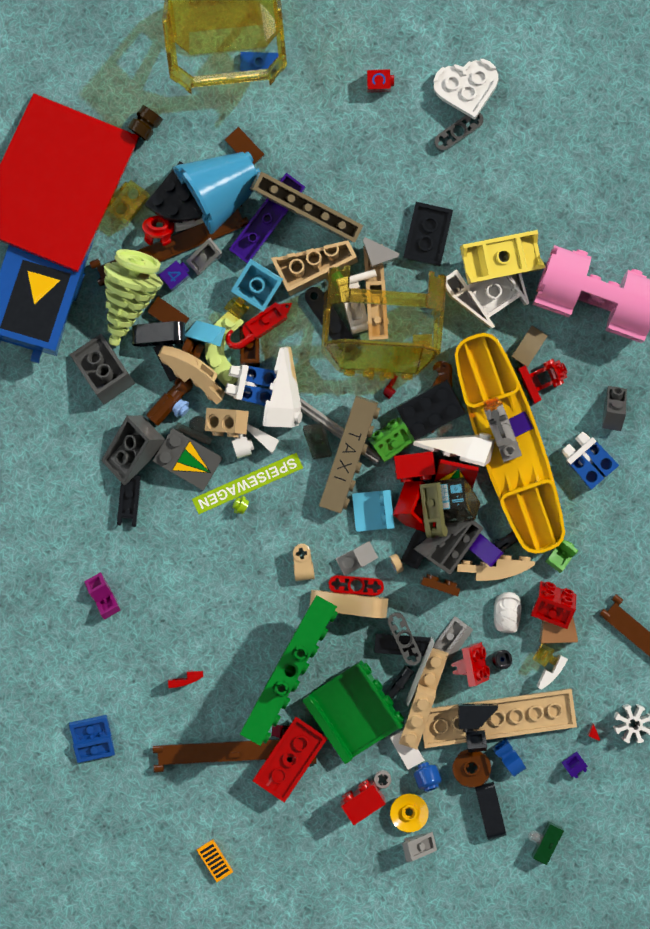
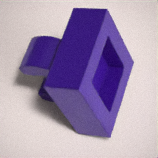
[561,752,588,778]

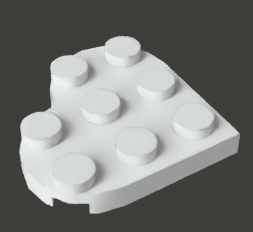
[434,59,498,120]

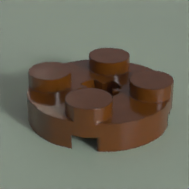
[452,749,491,788]

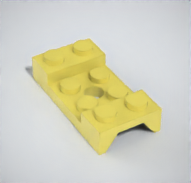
[460,230,545,284]

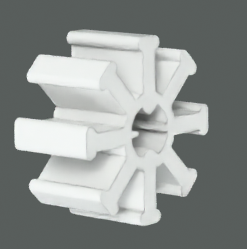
[613,704,650,743]

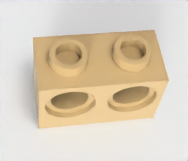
[205,408,249,438]

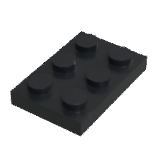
[403,202,453,267]
[396,379,466,440]

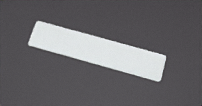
[406,637,434,707]

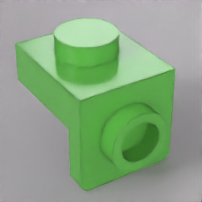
[545,540,578,573]

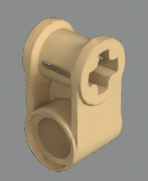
[293,544,315,581]

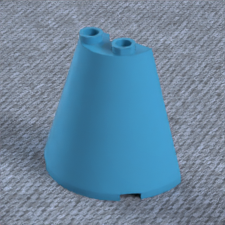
[172,152,261,234]

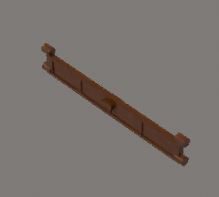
[89,205,249,286]
[599,594,650,657]
[153,739,317,773]

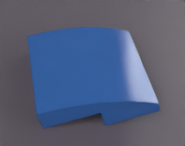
[69,715,115,763]

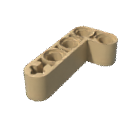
[309,590,389,618]

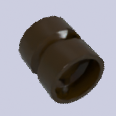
[127,105,163,142]

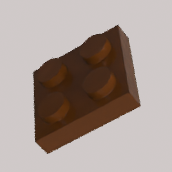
[420,573,460,596]

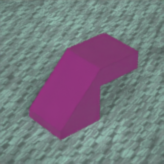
[84,572,121,620]

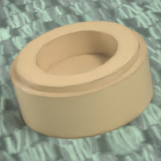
[389,554,404,574]

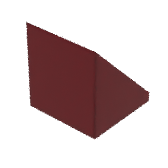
[271,725,289,738]

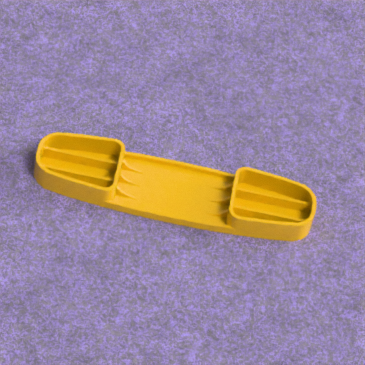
[455,332,565,554]

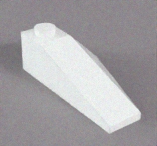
[263,346,302,428]
[413,433,495,466]

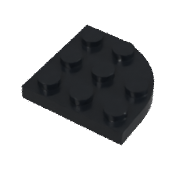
[145,161,203,223]

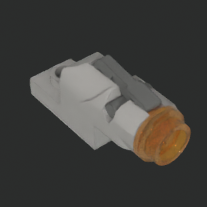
[483,397,522,462]

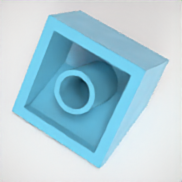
[231,259,283,312]

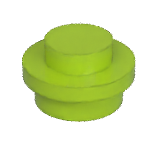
[232,496,249,514]

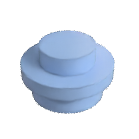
[172,399,189,417]

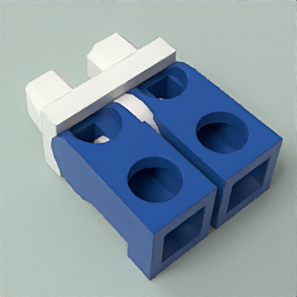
[225,365,277,406]
[561,432,619,490]

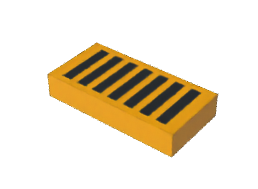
[197,839,233,882]

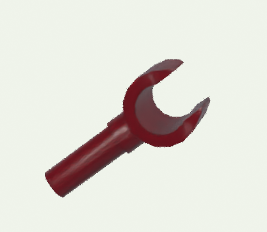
[383,371,400,399]

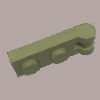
[420,482,448,538]

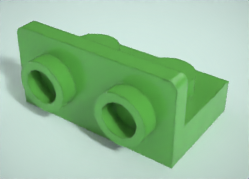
[368,417,415,462]

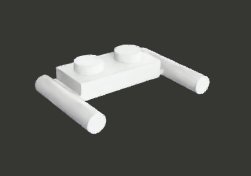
[338,269,389,335]

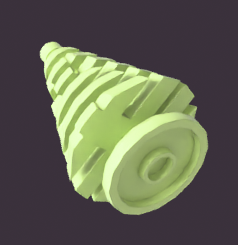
[104,249,164,346]

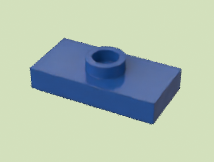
[240,52,279,73]

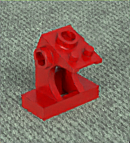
[517,359,568,404]

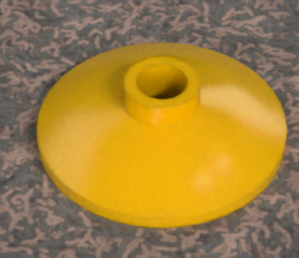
[390,794,429,832]

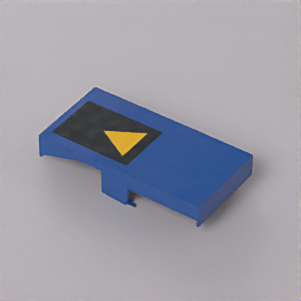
[0,234,96,364]

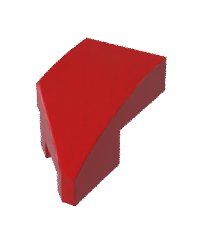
[168,670,204,688]

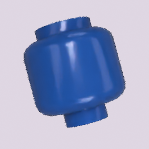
[414,762,442,792]

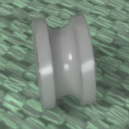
[374,770,391,788]

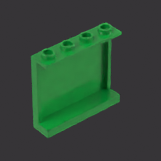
[302,660,404,764]

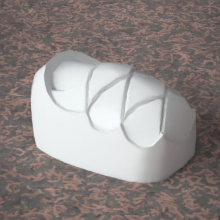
[494,592,522,633]

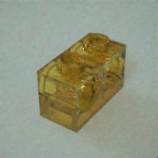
[108,180,150,226]

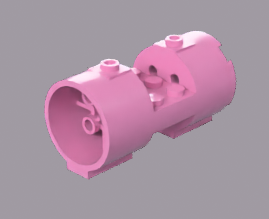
[532,245,650,343]

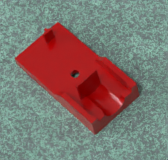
[252,716,328,803]

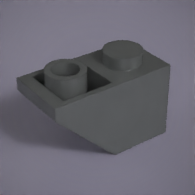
[602,386,627,431]

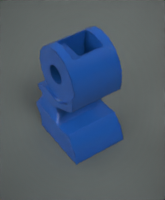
[492,738,526,777]

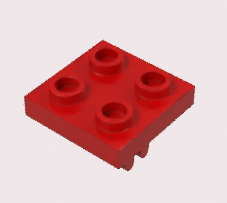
[451,642,490,687]

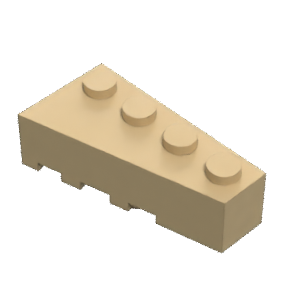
[271,240,358,296]

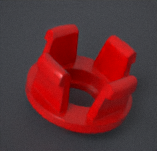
[142,216,174,246]

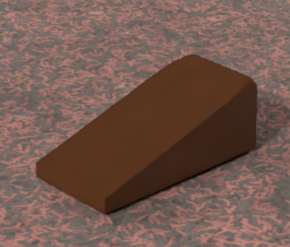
[240,327,260,367]

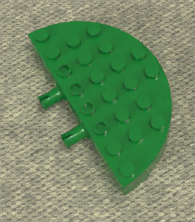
[240,595,338,746]

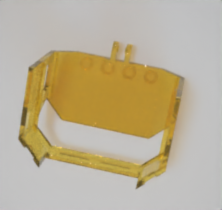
[162,0,287,94]
[321,265,446,381]

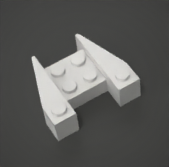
[439,251,529,328]

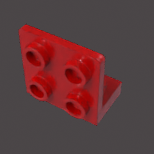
[531,581,576,629]

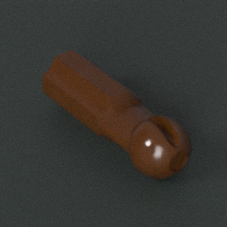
[146,378,193,426]

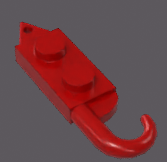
[225,302,292,349]

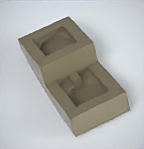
[511,326,547,367]

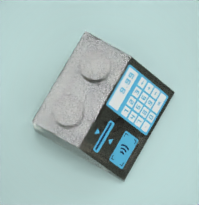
[430,477,481,524]

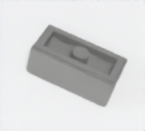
[433,616,473,660]

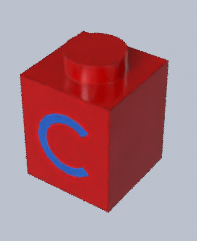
[367,69,394,93]

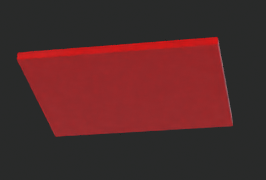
[0,93,139,273]

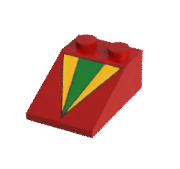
[434,459,479,493]

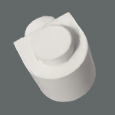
[232,434,254,459]

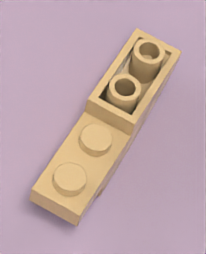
[158,345,225,404]
[456,555,535,581]

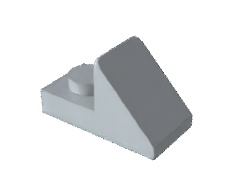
[186,238,222,275]
[336,541,378,576]
[402,832,437,862]

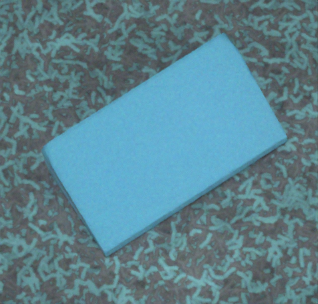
[185,320,226,347]

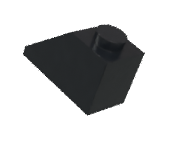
[458,703,498,732]

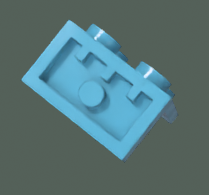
[352,490,394,532]

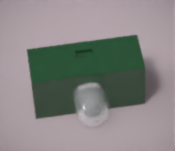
[528,821,564,865]

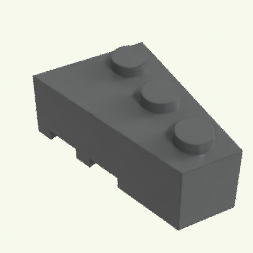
[415,511,483,575]

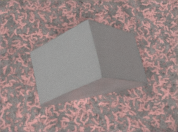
[363,237,399,269]

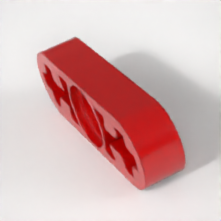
[328,575,384,596]

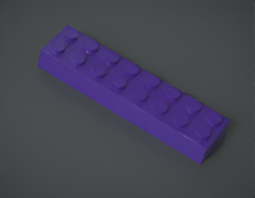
[229,173,306,263]

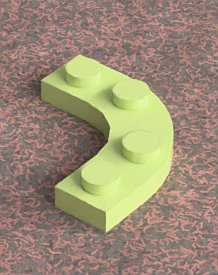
[205,308,244,387]

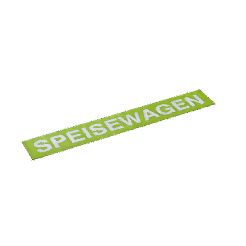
[192,453,303,514]

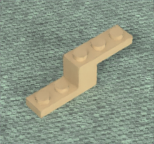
[363,246,388,340]
[399,648,448,749]

